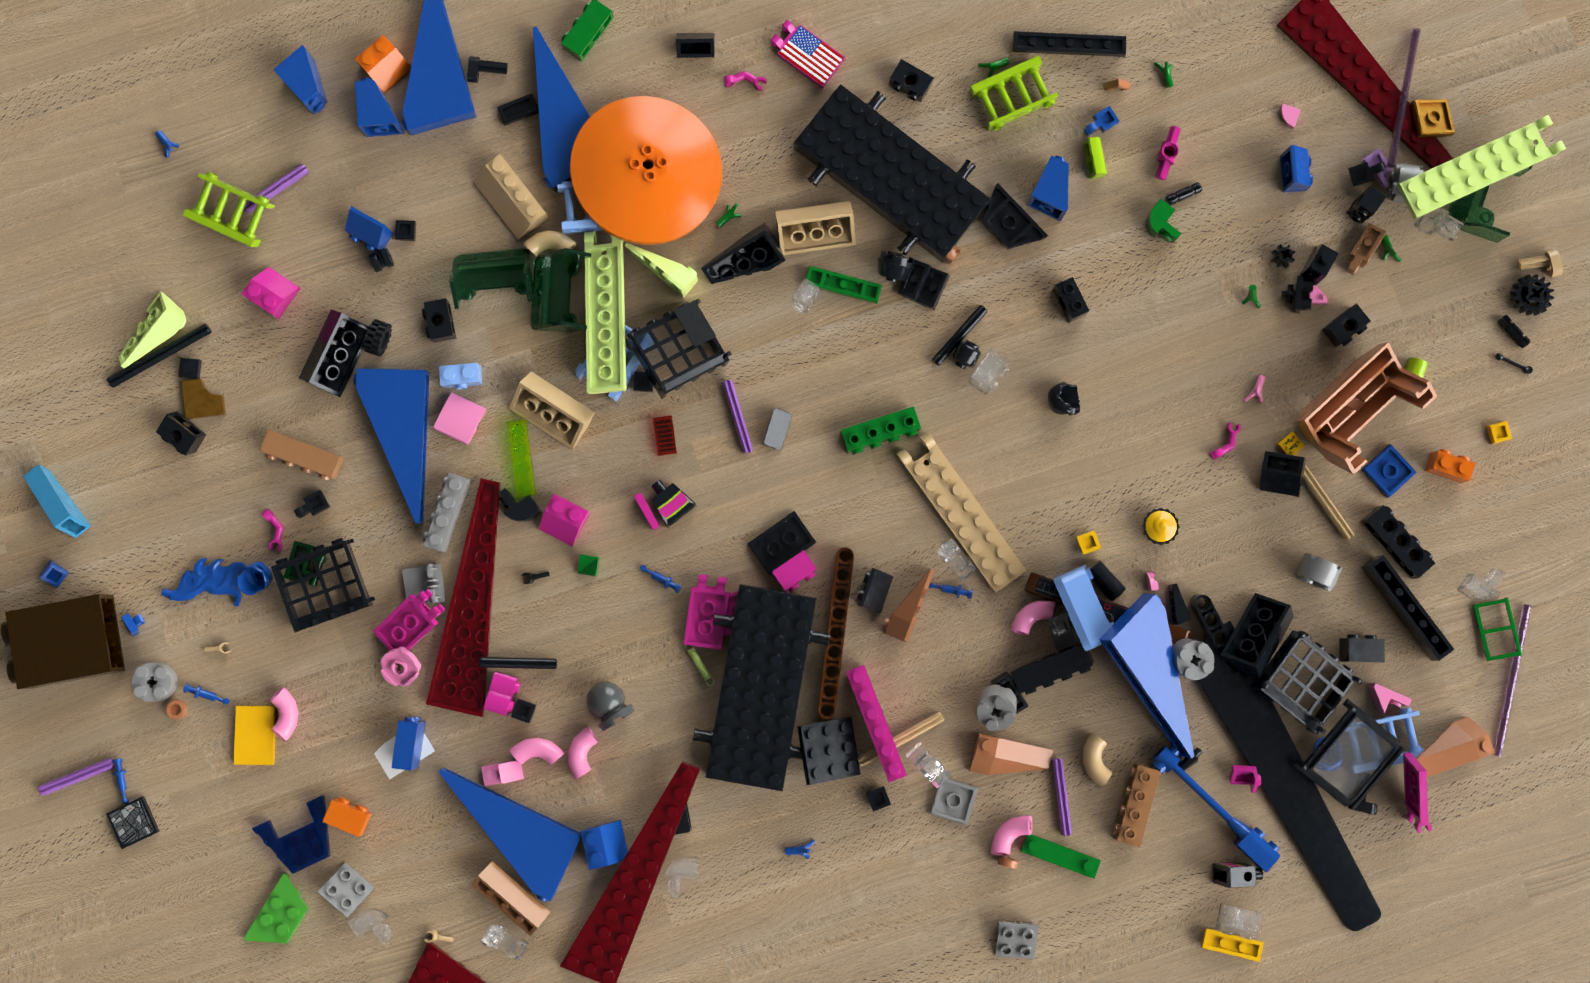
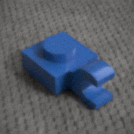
[1084,106,1120,136]

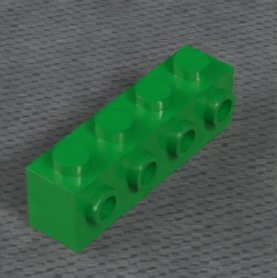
[840,406,921,455]

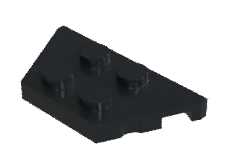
[982,183,1048,250]

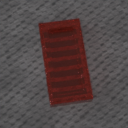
[653,415,677,456]

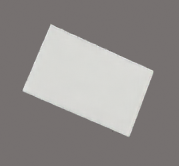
[374,733,435,780]

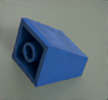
[273,45,327,114]
[355,78,404,137]
[1027,155,1069,221]

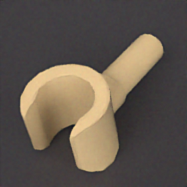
[204,642,231,654]
[424,929,454,943]

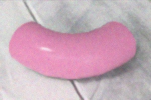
[1010,601,1057,636]
[270,687,299,742]
[568,726,598,780]
[510,738,564,766]
[991,815,1032,856]

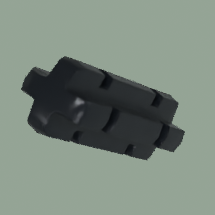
[1166,182,1202,206]
[1498,315,1531,348]

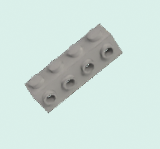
[423,473,471,553]

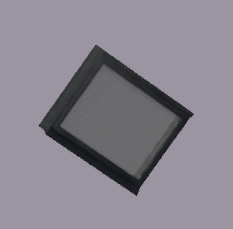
[1292,698,1405,809]

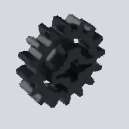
[1510,274,1554,316]

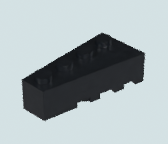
[1011,642,1095,695]

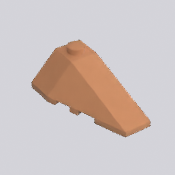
[882,569,935,642]
[1416,717,1495,777]
[969,733,1053,775]

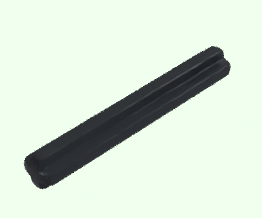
[932,305,987,366]
[479,657,557,669]

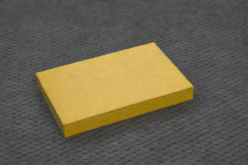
[234,706,277,765]

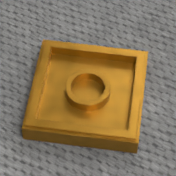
[1410,99,1455,138]

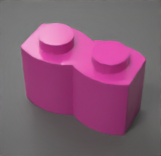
[484,671,521,716]

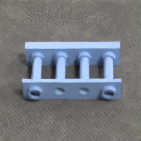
[557,181,602,234]
[575,325,654,402]
[1345,708,1424,774]

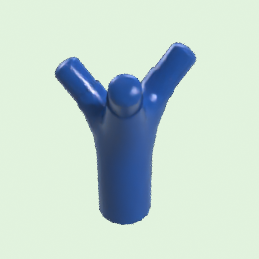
[155,131,179,157]
[785,840,815,859]

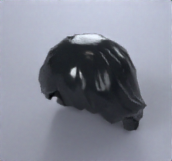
[1048,381,1080,416]

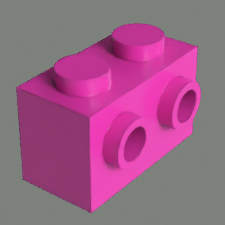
[772,550,817,592]

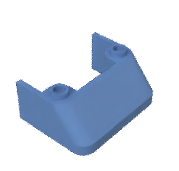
[1053,564,1114,651]

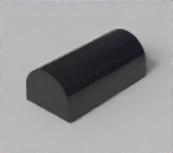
[1090,560,1126,601]

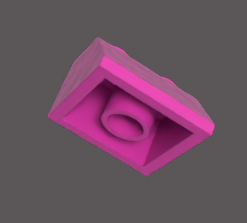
[241,267,301,319]
[539,494,590,547]

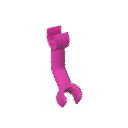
[724,71,767,91]
[1210,422,1241,460]
[261,509,283,551]

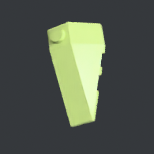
[624,243,698,298]
[118,292,186,368]

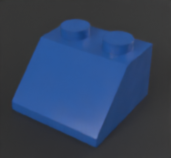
[1280,145,1313,193]
[345,206,393,253]
[580,820,628,870]

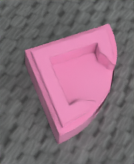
[1280,104,1300,129]
[1307,285,1327,305]
[1145,571,1159,591]

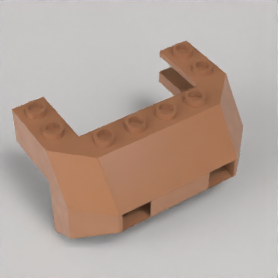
[1296,342,1437,475]

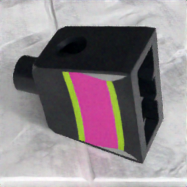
[651,480,697,528]
[1212,863,1263,888]

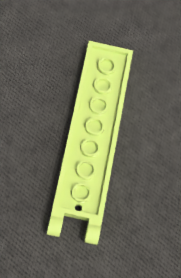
[1397,115,1566,219]
[584,231,626,394]

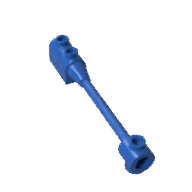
[1151,745,1280,873]

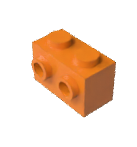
[1425,449,1475,483]
[322,797,372,837]

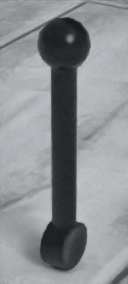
[1495,353,1533,374]

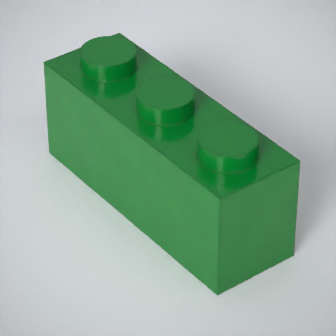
[561,0,614,62]

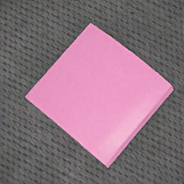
[433,393,486,445]

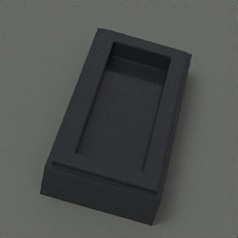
[497,93,539,126]

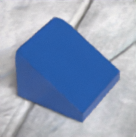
[39,560,69,588]

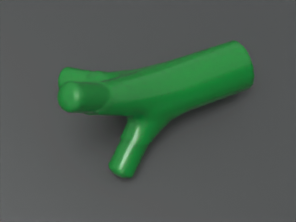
[978,57,1009,78]
[1154,61,1174,88]
[715,203,741,228]
[1382,235,1401,262]
[1242,284,1261,308]

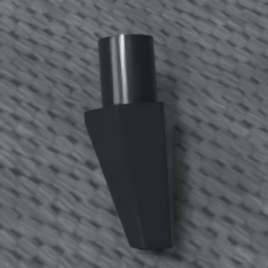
[1179,747,1203,771]

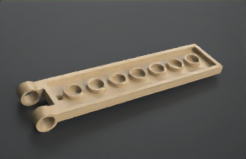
[896,432,1027,593]

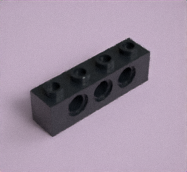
[1361,505,1435,579]

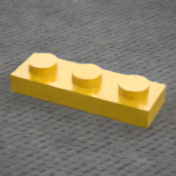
[1201,928,1264,962]

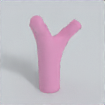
[1244,375,1266,403]

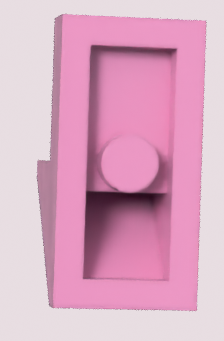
[1368,683,1412,713]
[481,760,524,786]

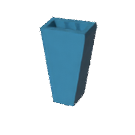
[23,465,91,538]

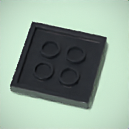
[797,717,861,785]

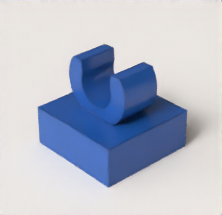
[121,613,145,637]

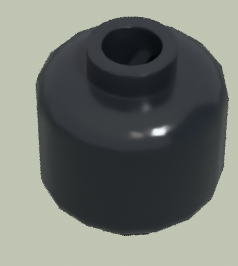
[953,340,981,369]

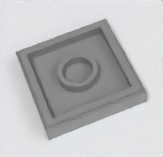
[929,776,978,825]

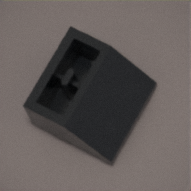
[1260,451,1306,497]
[856,568,893,613]

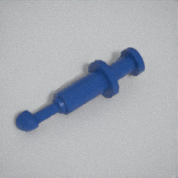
[640,565,682,593]
[928,583,973,599]
[183,683,229,704]
[112,758,129,804]

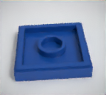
[1361,444,1417,498]

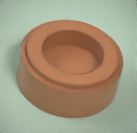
[166,700,187,719]
[997,856,1018,869]

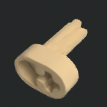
[1517,250,1563,278]

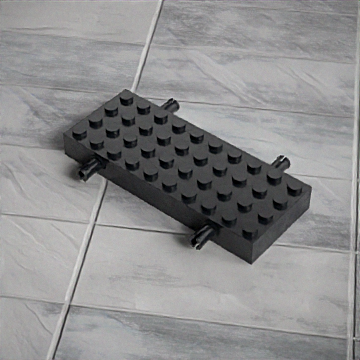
[794,84,991,262]
[693,584,830,792]

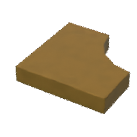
[182,379,226,420]

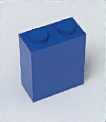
[391,716,426,771]

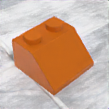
[355,34,411,93]

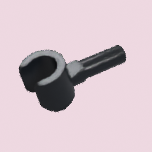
[521,571,550,584]

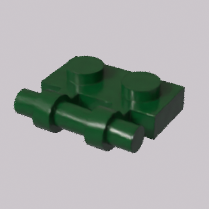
[284,541,327,586]

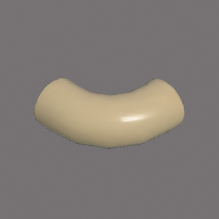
[523,230,577,257]
[1082,733,1112,787]

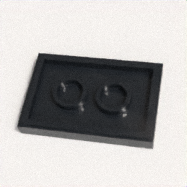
[747,511,816,575]

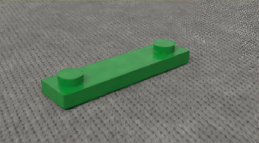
[804,266,882,304]
[1020,834,1101,879]

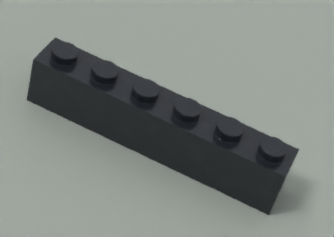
[1361,555,1455,661]

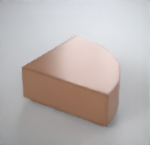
[1103,79,1130,91]
[944,245,961,264]

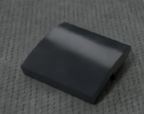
[898,260,950,310]

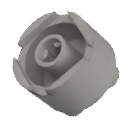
[1387,163,1424,203]
[1296,553,1343,592]
[1173,638,1214,680]
[132,663,178,702]
[977,684,1017,731]

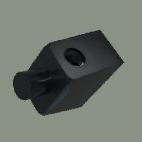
[1299,244,1339,286]

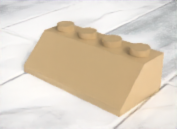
[473,154,549,241]
[775,201,856,255]
[509,372,595,450]

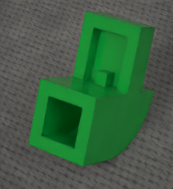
[1146,199,1182,243]

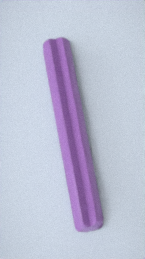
[244,164,309,213]
[723,380,753,454]
[38,758,115,796]
[1052,758,1072,836]

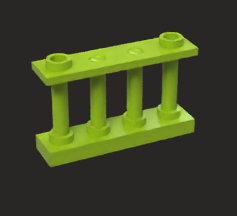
[969,55,1058,131]
[183,172,275,247]

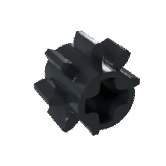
[1271,244,1295,268]

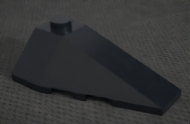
[701,223,786,284]

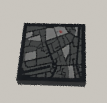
[106,796,160,849]

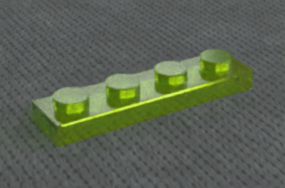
[507,419,537,498]

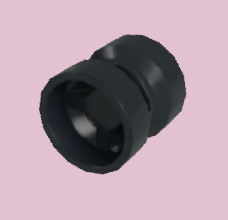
[369,248,394,273]

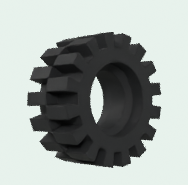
[363,319,392,357]

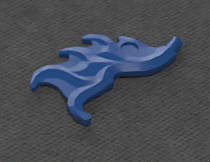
[161,558,247,607]

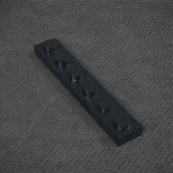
[1012,31,1126,57]

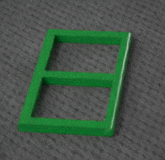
[1473,597,1522,661]

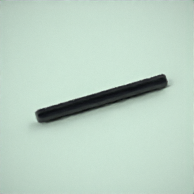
[107,324,212,387]

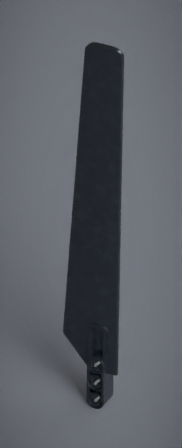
[1190,594,1381,931]

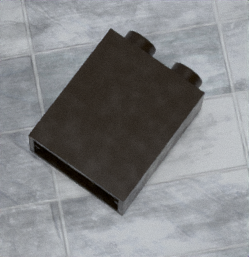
[1,594,126,690]

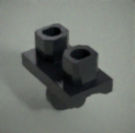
[1281,276,1314,314]

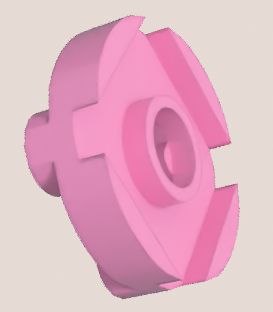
[381,647,421,687]

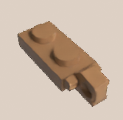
[1347,223,1387,275]

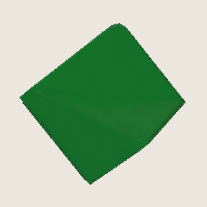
[578,554,600,577]

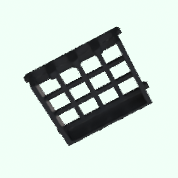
[626,299,732,399]
[271,538,375,633]
[1252,630,1362,735]

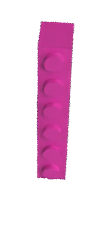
[846,665,907,783]

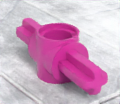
[1155,126,1181,180]

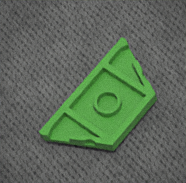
[244,872,309,943]

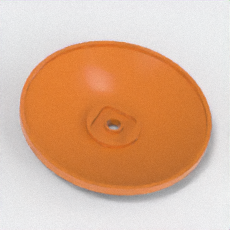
[570,96,722,245]

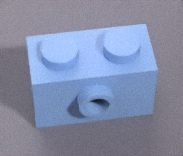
[439,363,483,390]

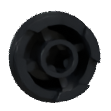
[878,250,915,282]

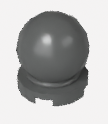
[586,681,634,731]

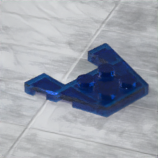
[252,795,331,874]

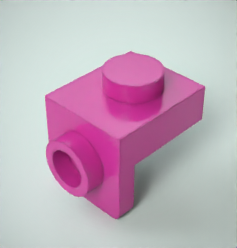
[1229,765,1261,793]

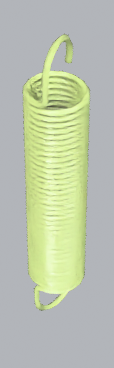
[685,645,714,686]

